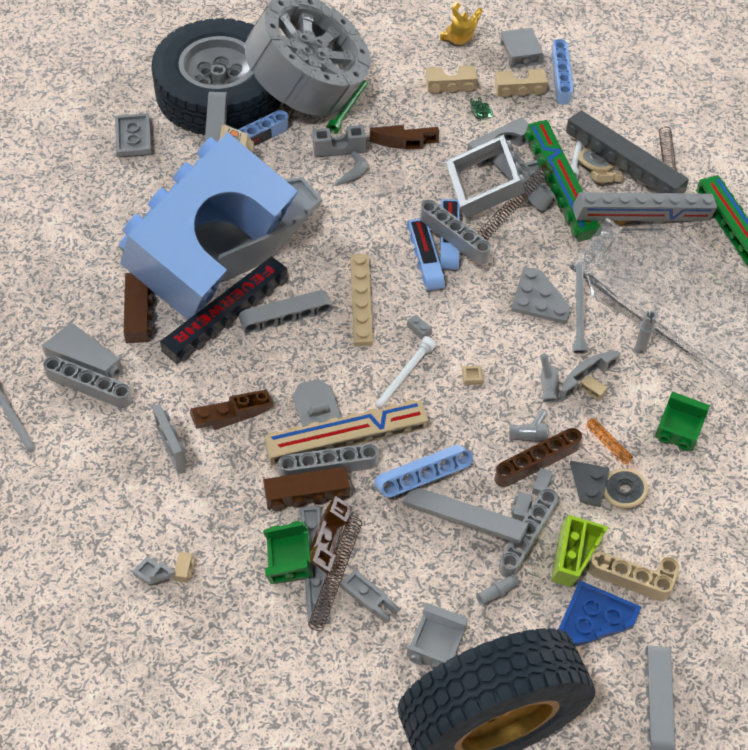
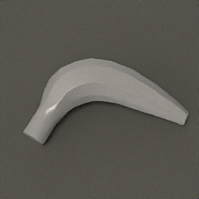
[335,151,368,185]

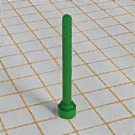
[326,80,368,134]

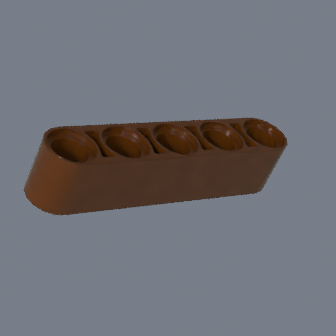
[494,428,582,487]

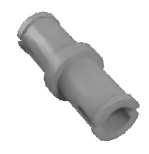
[476,574,519,606]

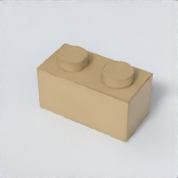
[579,375,607,401]
[173,552,195,583]

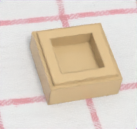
[462,366,483,385]

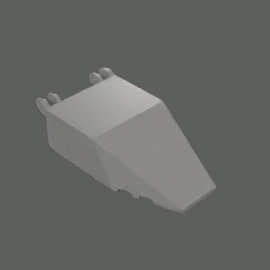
[194,177,322,283]

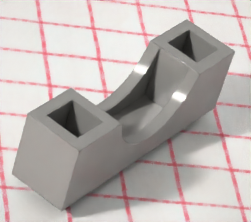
[467,117,529,167]

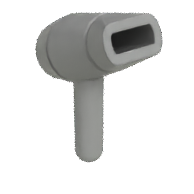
[540,353,559,403]
[509,409,549,441]

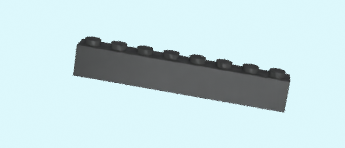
[566,110,689,194]

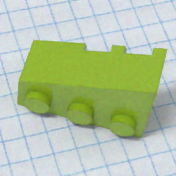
[551,514,609,587]

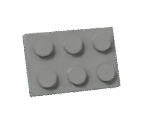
[115,113,152,157]
[152,404,187,475]

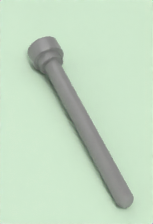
[572,262,588,353]
[0,381,35,452]

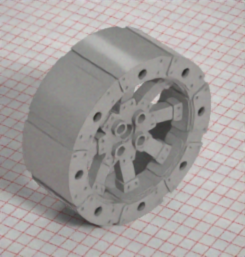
[245,0,371,116]

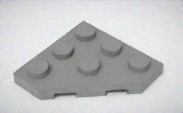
[511,267,570,324]

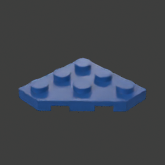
[559,580,641,647]

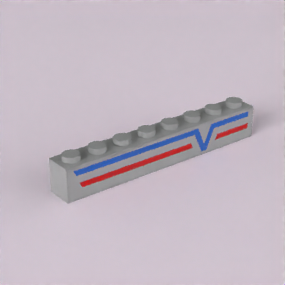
[573,192,717,221]

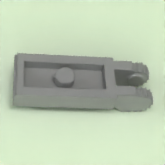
[340,569,399,624]

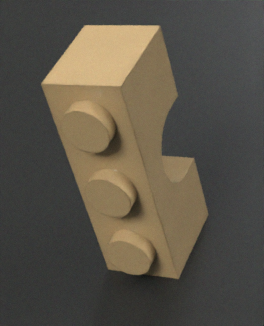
[425,65,477,93]
[494,69,548,97]

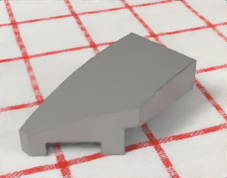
[132,556,175,585]

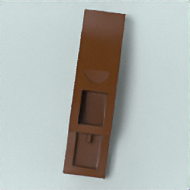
[369,125,440,150]
[190,389,274,430]

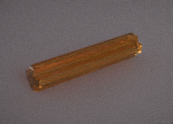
[586,418,633,465]

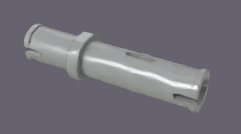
[634,311,657,354]

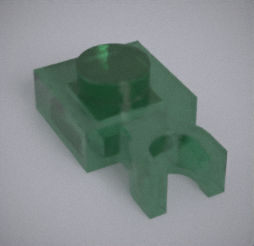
[470,97,492,119]

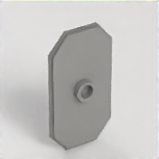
[293,379,341,427]

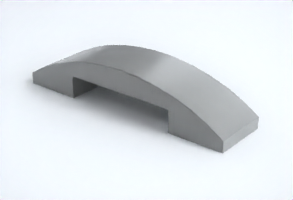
[559,351,621,402]

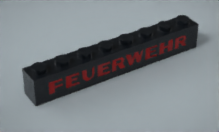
[160,256,288,364]

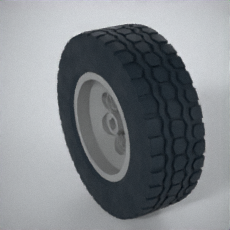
[151,18,282,135]

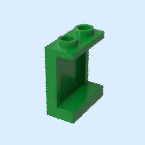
[655,391,710,451]
[263,521,313,584]

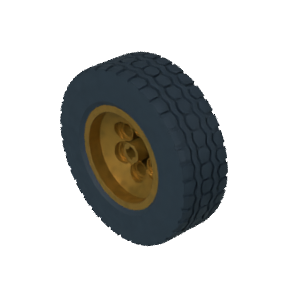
[397,628,596,750]

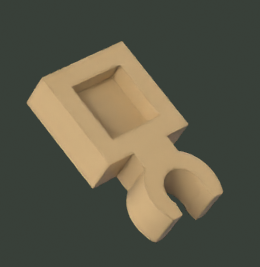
[590,170,624,185]

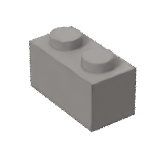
[407,314,432,340]
[532,468,554,496]
[511,492,532,521]

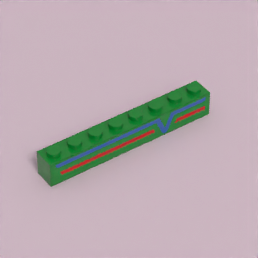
[525,120,601,242]
[696,175,748,267]

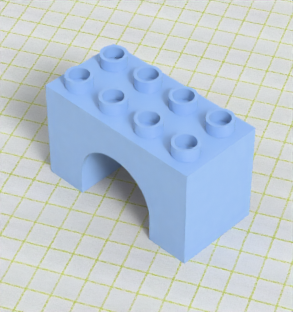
[119,132,298,320]

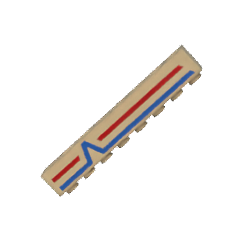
[265,400,428,466]

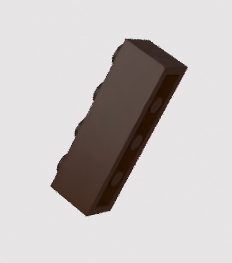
[123,273,153,343]
[263,466,350,511]

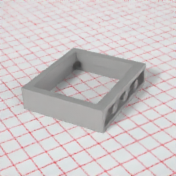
[446,135,526,218]

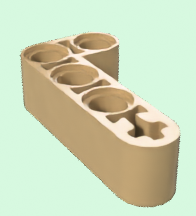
[588,552,679,601]

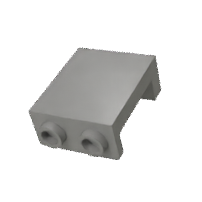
[500,28,543,68]
[406,602,468,670]

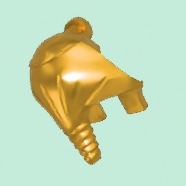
[440,1,483,45]

